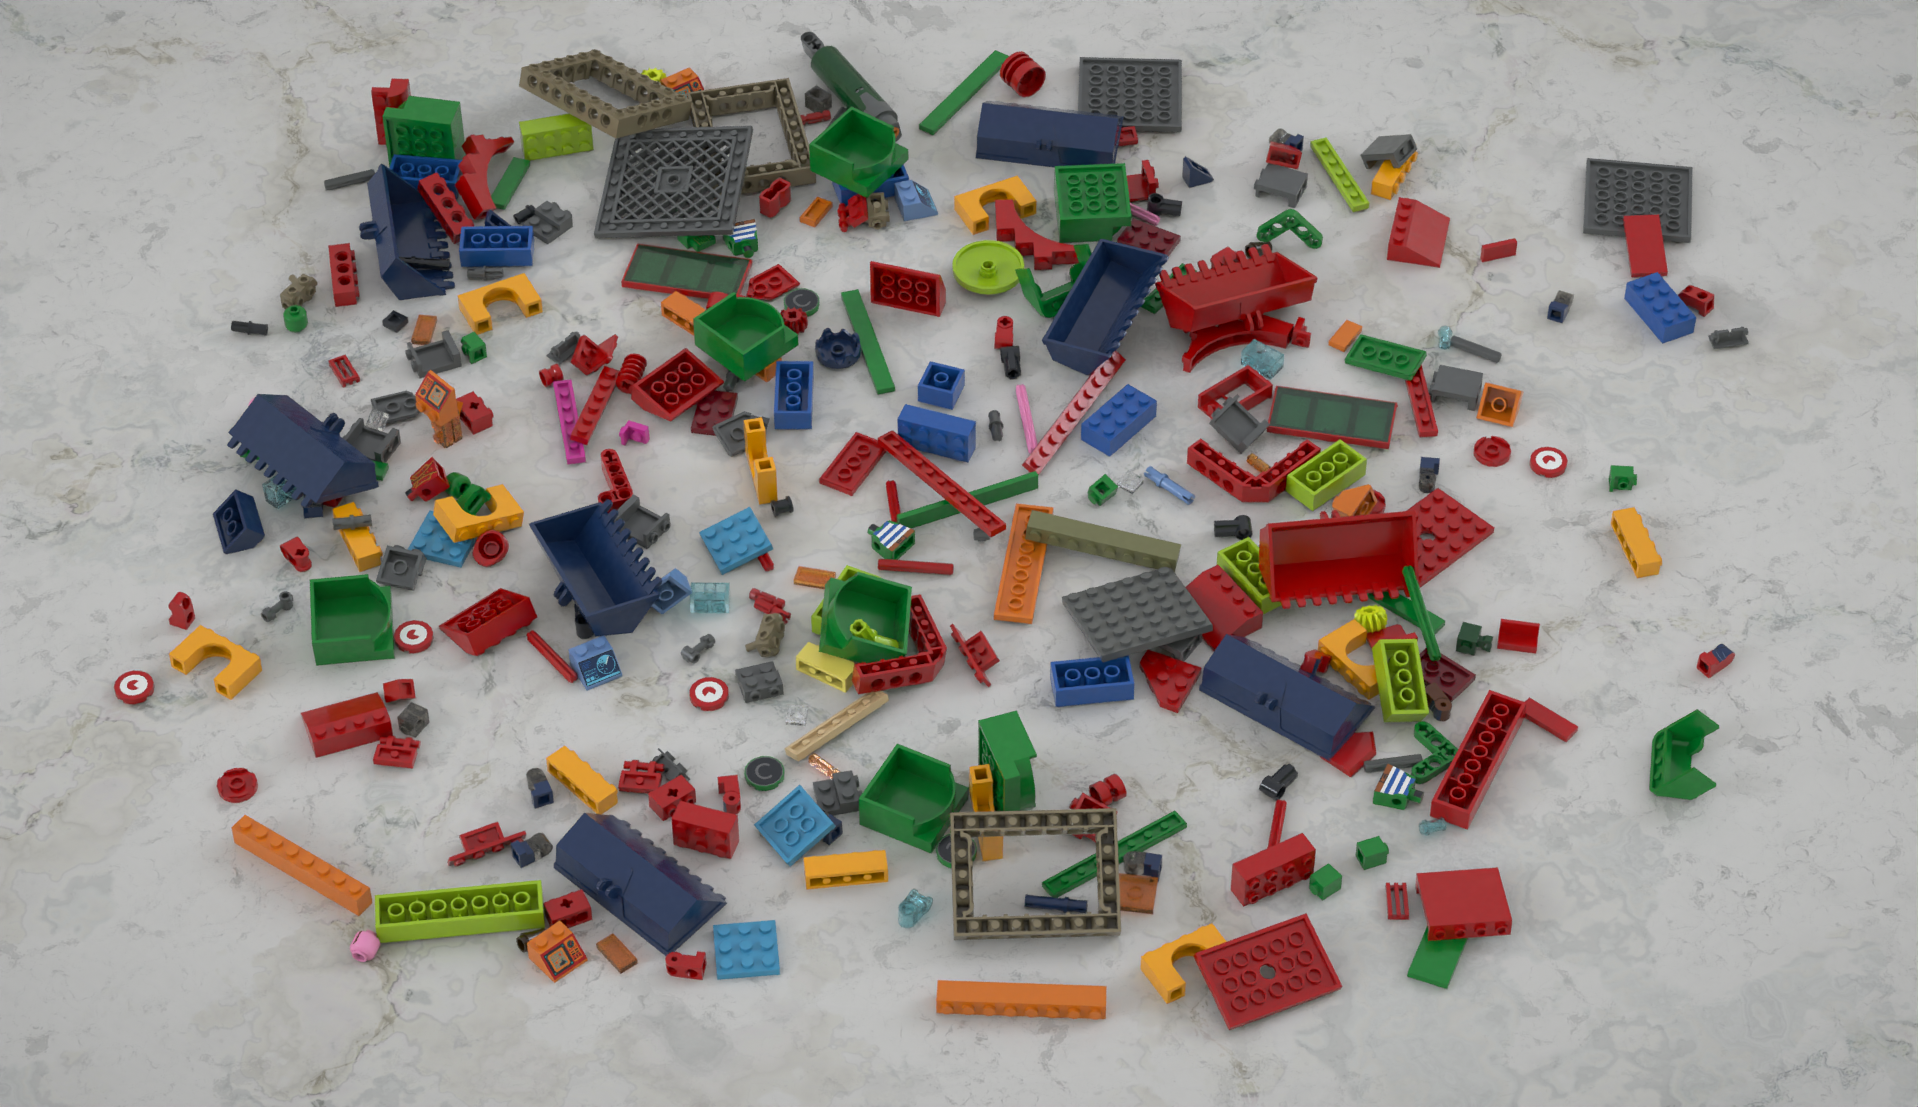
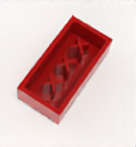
[1231,833,1316,907]

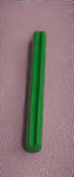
[1402,565,1441,661]

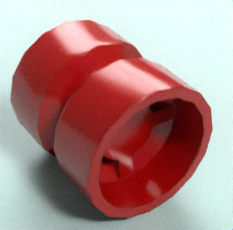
[1089,774,1127,806]

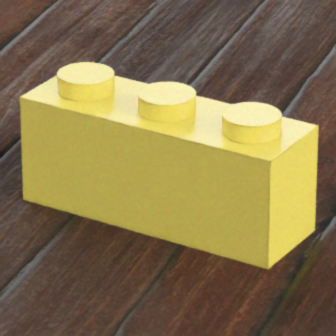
[796,642,855,693]

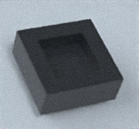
[382,310,408,333]

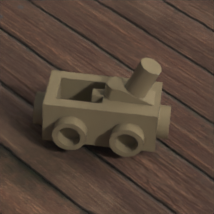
[865,192,890,229]
[280,274,318,309]
[745,613,785,657]

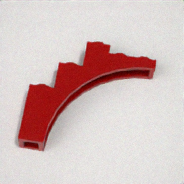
[455,134,514,220]
[995,199,1079,270]
[1182,315,1294,373]

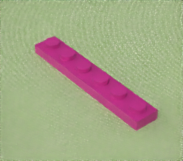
[553,379,586,465]

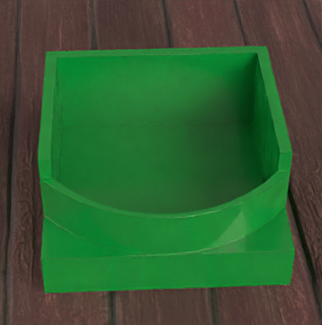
[382,96,466,168]
[809,106,909,198]
[1054,163,1132,243]
[693,292,799,381]
[819,572,912,663]
[309,574,395,666]
[978,710,1037,811]
[859,744,969,853]

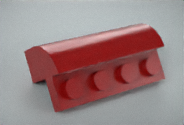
[371,78,411,145]

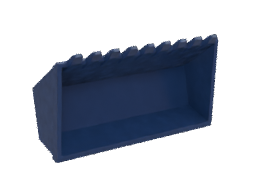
[976,101,1124,168]
[359,164,455,300]
[1042,239,1169,375]
[227,394,379,508]
[529,499,662,637]
[1199,634,1375,761]
[554,813,727,956]

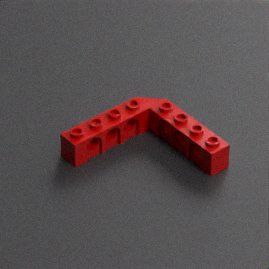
[1187,438,1321,502]
[852,594,947,694]

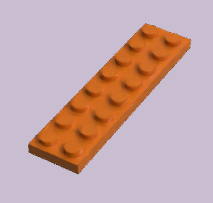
[994,503,1054,624]

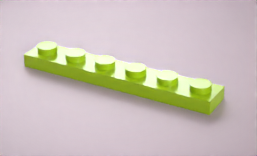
[1310,137,1370,212]

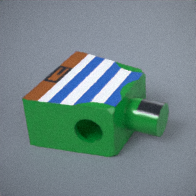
[722,219,758,258]
[867,520,915,560]
[1373,764,1424,810]

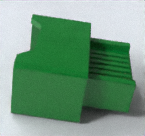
[677,235,716,252]
[456,484,491,516]

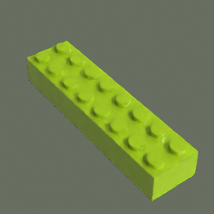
[375,880,545,943]

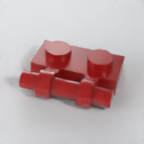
[837,194,868,232]
[373,735,421,769]
[618,760,665,794]

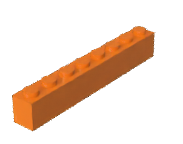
[661,291,782,382]
[231,815,373,916]
[936,980,1107,1020]

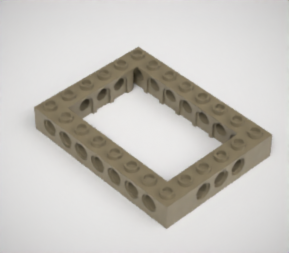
[519,49,692,139]
[687,78,816,198]
[950,808,1121,940]

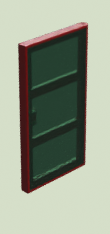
[621,244,752,299]
[1267,386,1398,449]

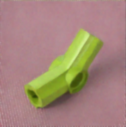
[850,619,899,648]

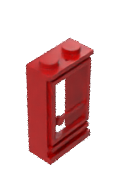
[1198,365,1273,419]

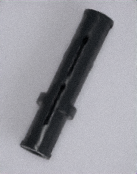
[399,256,450,271]

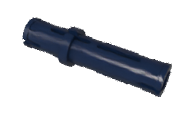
[1024,894,1088,914]

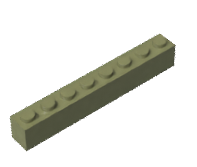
[1025,510,1181,572]

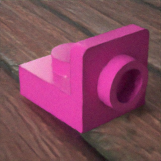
[619,420,650,446]

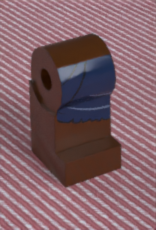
[1425,682,1452,721]

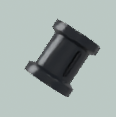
[770,496,794,517]

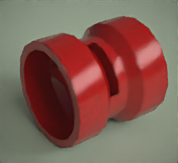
[539,364,564,387]

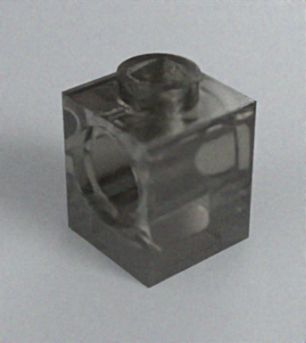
[805,85,832,113]
[397,702,429,738]

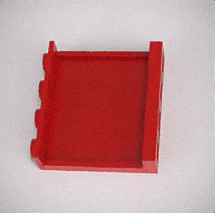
[1415,867,1512,941]

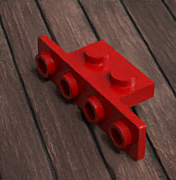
[950,624,1000,687]
[447,821,527,867]

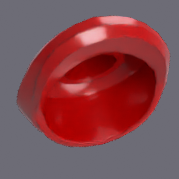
[472,530,509,567]

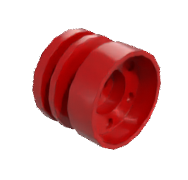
[1000,51,1046,97]

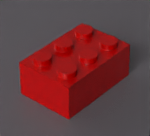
[671,801,739,859]

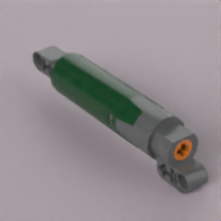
[801,31,902,141]

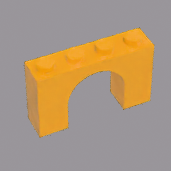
[954,175,1037,235]
[457,273,543,335]
[744,417,778,505]
[433,484,524,543]
[1318,619,1379,700]
[169,625,262,700]
[969,764,1003,861]
[1140,923,1227,1004]

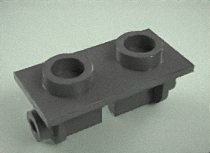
[1708,326,1749,349]
[546,331,581,364]
[652,748,690,781]

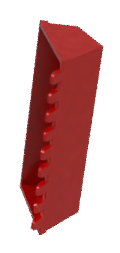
[1155,244,1318,332]
[1259,510,1419,609]

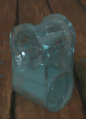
[898,889,933,928]

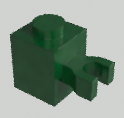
[1456,622,1493,656]

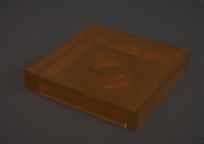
[1119,873,1158,914]

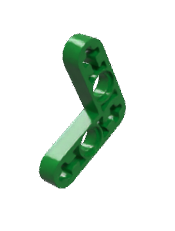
[1256,209,1323,249]
[1411,721,1458,784]

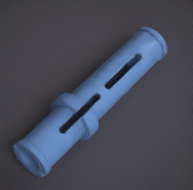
[1144,466,1195,505]

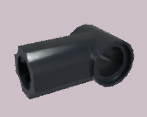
[1147,193,1182,216]
[1000,346,1021,380]
[1214,515,1253,540]
[574,604,594,639]
[1259,764,1298,801]

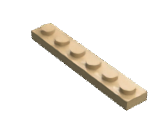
[784,691,889,762]

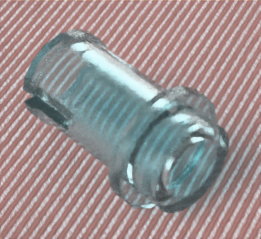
[1438,326,1452,350]
[1419,817,1446,836]

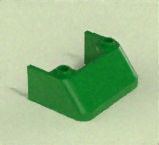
[1015,244,1092,318]
[1649,709,1719,800]

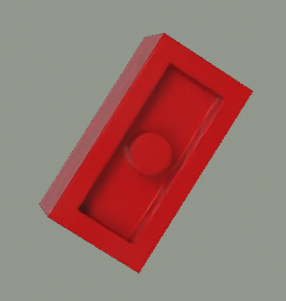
[1497,619,1540,654]

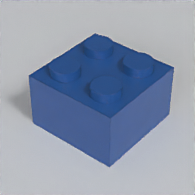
[918,361,965,410]

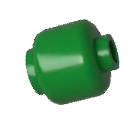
[283,305,308,332]
[445,472,471,499]

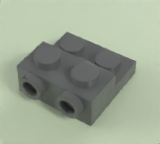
[522,201,573,244]
[376,545,427,591]
[735,661,784,703]
[813,770,862,816]

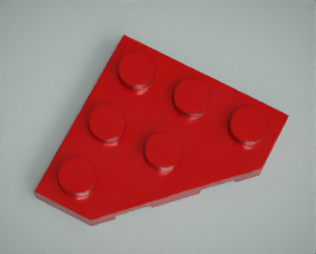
[1139,649,1202,713]

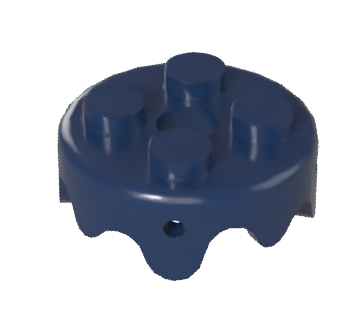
[815,328,861,369]

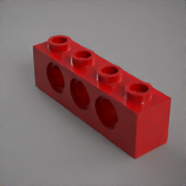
[417,173,474,244]
[328,243,360,307]

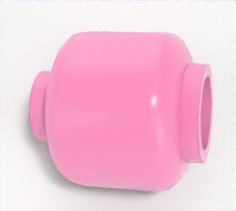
[350,930,380,962]

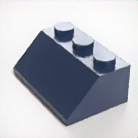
[213,489,265,554]

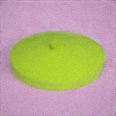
[952,240,1024,294]

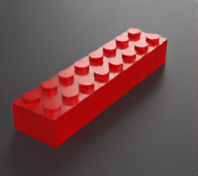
[1430,690,1527,830]

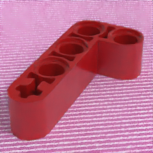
[598,449,633,513]

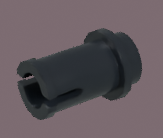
[513,205,535,224]

